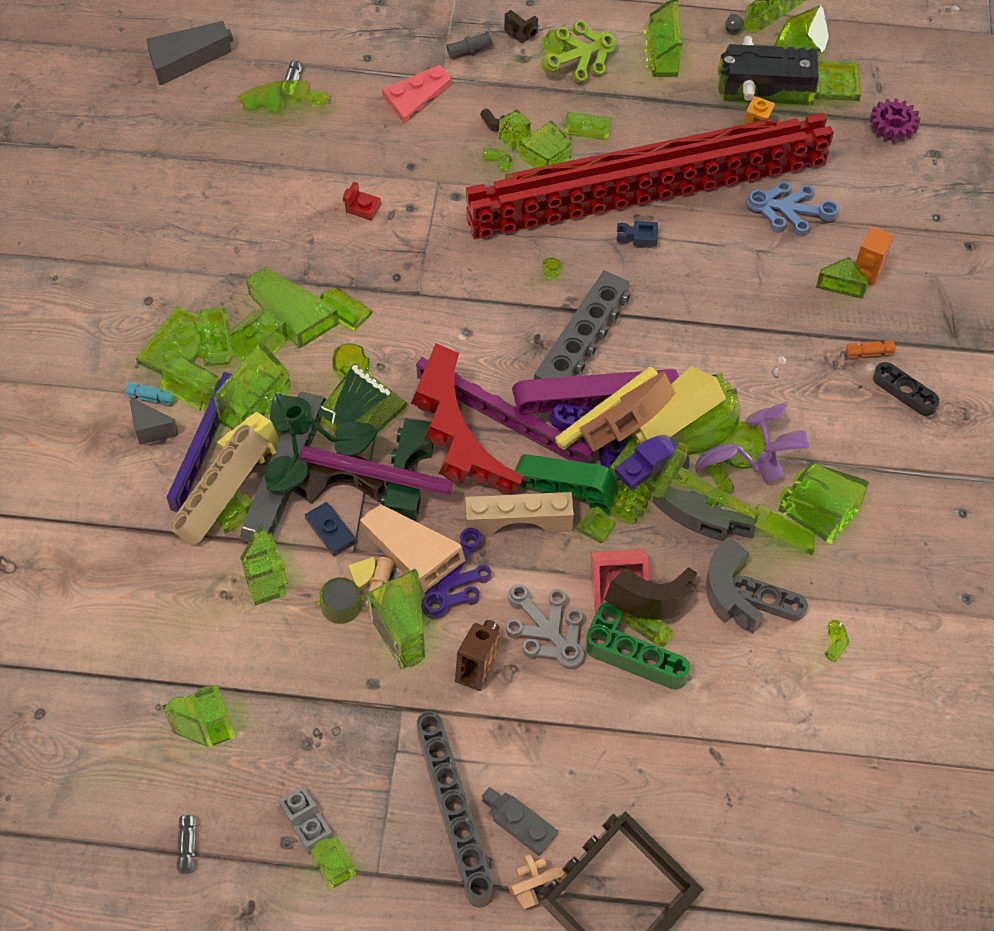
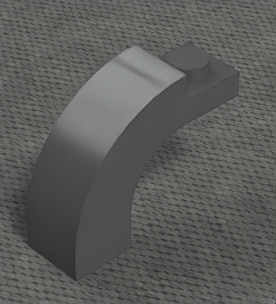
[706,536,763,634]

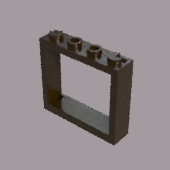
[539,811,704,931]

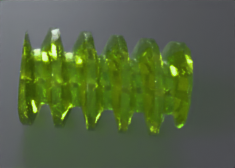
[611,474,659,524]

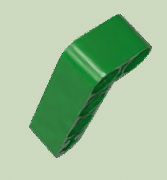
[514,454,619,515]
[585,602,690,690]

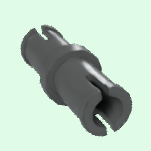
[446,32,492,58]

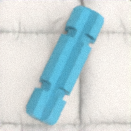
[125,382,175,406]

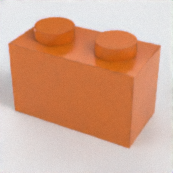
[852,226,894,286]

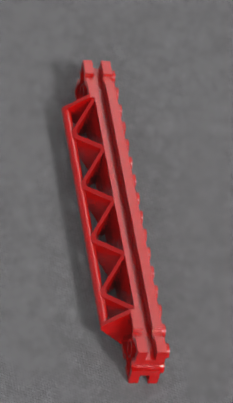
[466,113,834,240]

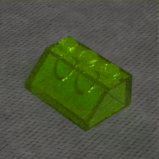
[644,0,682,77]
[214,343,291,430]

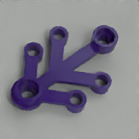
[421,528,491,619]

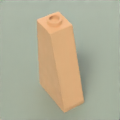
[360,504,465,593]

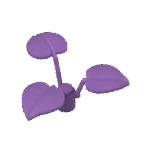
[695,403,809,482]

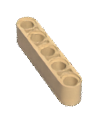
[170,425,268,545]

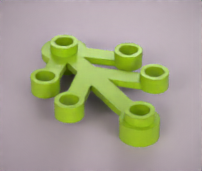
[541,20,616,83]

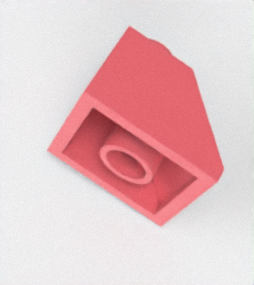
[590,549,649,613]

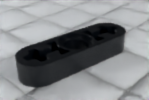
[873,362,940,416]

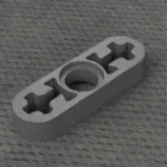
[733,576,808,621]

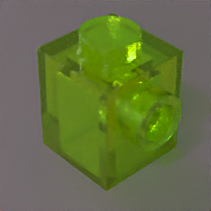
[498,109,531,152]

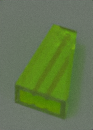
[246,267,339,349]

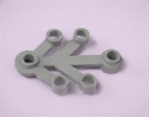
[506,585,584,668]

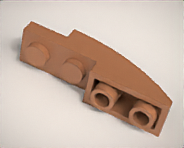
[579,371,675,452]

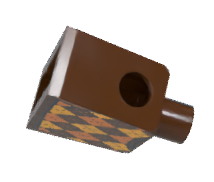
[455,620,500,691]

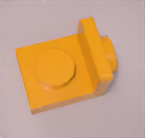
[743,96,775,125]

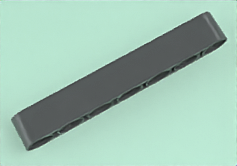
[240,391,326,547]
[417,711,493,908]

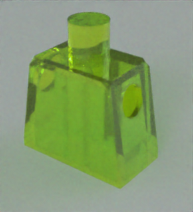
[519,121,572,168]

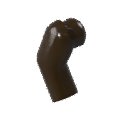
[480,108,512,131]

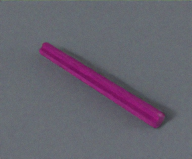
[300,446,453,496]

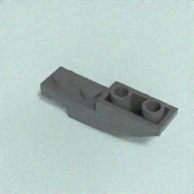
[653,485,758,541]

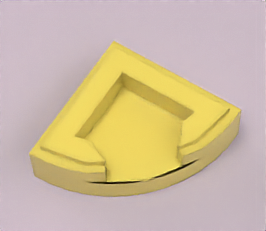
[348,557,376,592]

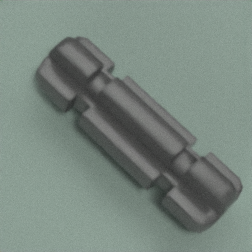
[281,60,302,98]
[177,815,196,874]

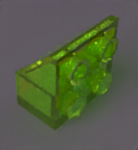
[240,525,288,606]
[162,685,236,747]

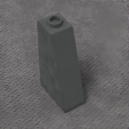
[146,21,233,85]

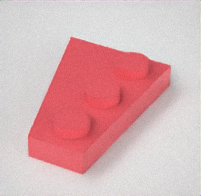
[382,65,451,124]

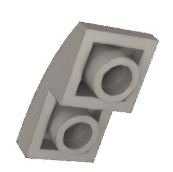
[278,786,334,854]

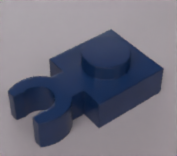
[617,221,658,247]

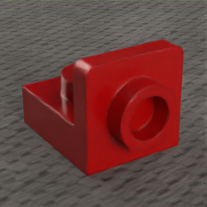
[343,182,381,221]

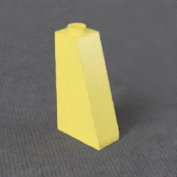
[632,366,726,445]

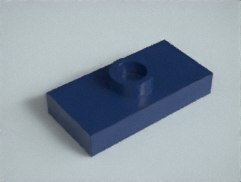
[305,501,356,557]

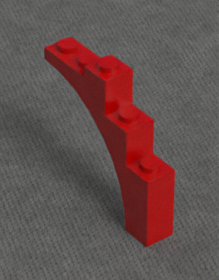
[410,343,523,495]

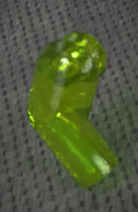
[483,148,513,170]
[825,620,849,662]

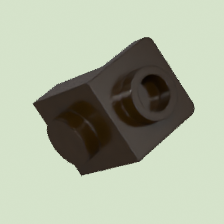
[504,10,538,43]

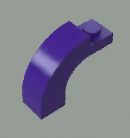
[614,435,690,491]

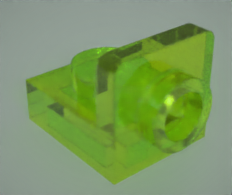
[216,489,252,534]

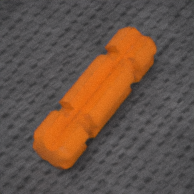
[846,340,896,358]

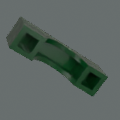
[381,418,434,522]

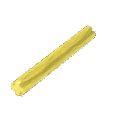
[555,367,658,450]

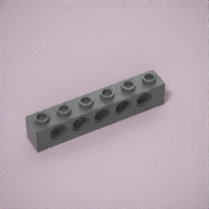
[534,270,631,379]

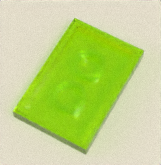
[136,306,219,382]

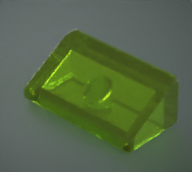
[317,287,373,331]

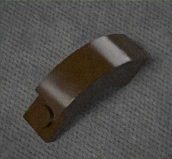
[292,455,385,504]
[604,567,697,620]

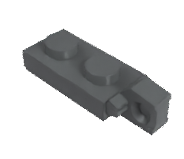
[482,787,558,856]

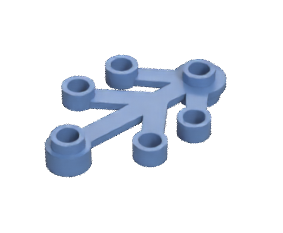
[746,181,839,236]

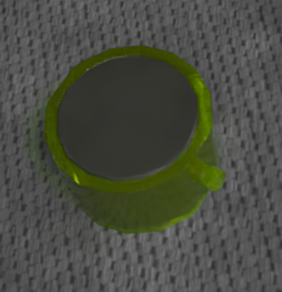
[316,577,365,624]

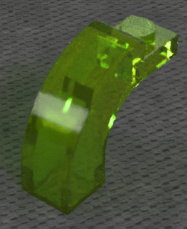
[682,373,741,455]

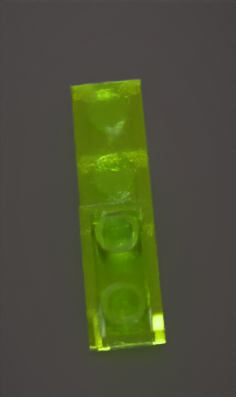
[237,80,332,112]

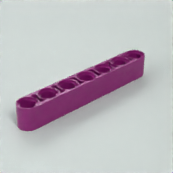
[512,369,679,414]

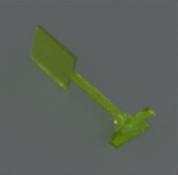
[652,441,815,556]

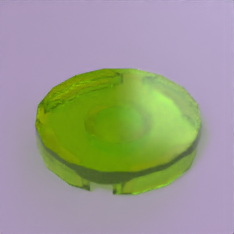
[717,421,765,469]

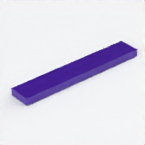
[166,372,236,512]

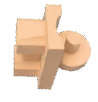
[508,854,565,909]

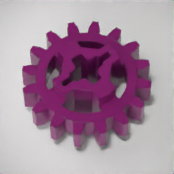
[869,98,921,142]

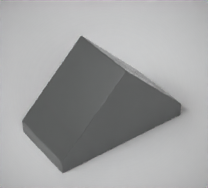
[129,398,178,445]

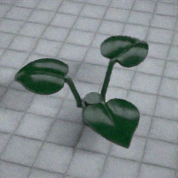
[265,392,378,492]

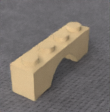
[465,492,574,535]

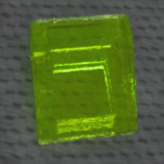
[575,506,616,543]

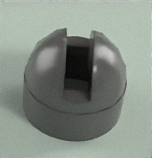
[725,14,744,34]

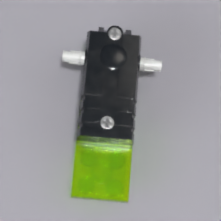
[717,36,861,105]

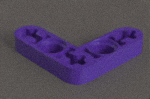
[549,404,627,481]

